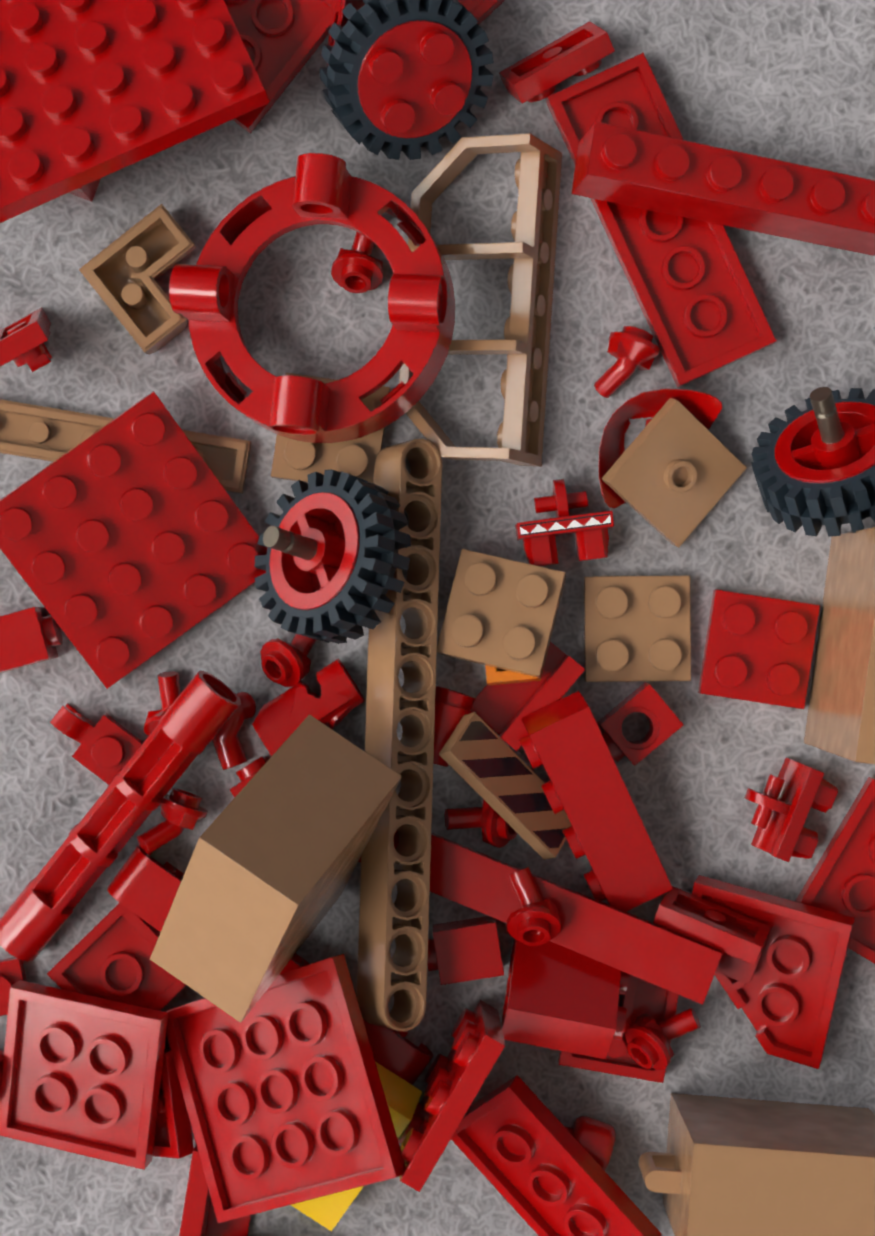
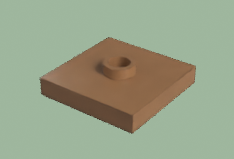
[602,398,747,548]

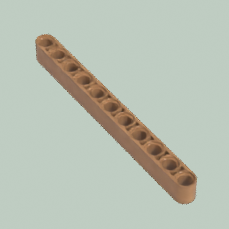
[357,439,442,1032]

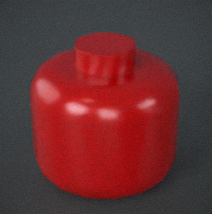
[565,1116,616,1171]

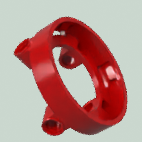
[169,153,455,443]

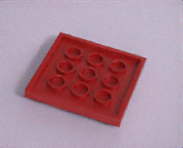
[0,391,267,689]
[164,954,406,1223]

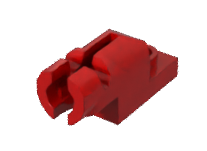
[229,659,365,798]

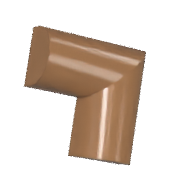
[79,204,197,355]

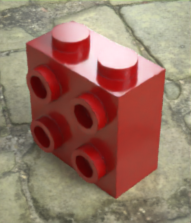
[501,939,630,1059]

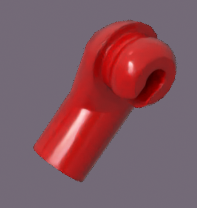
[212,691,256,770]

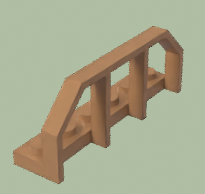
[399,133,562,467]

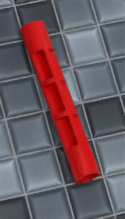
[0,670,241,962]

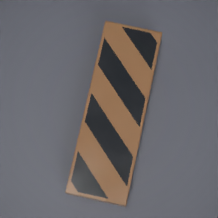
[439,712,571,860]

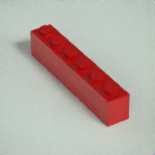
[571,122,875,256]

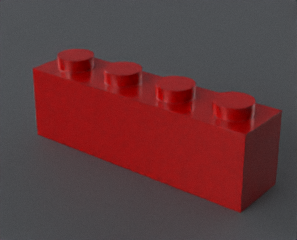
[519,691,673,912]

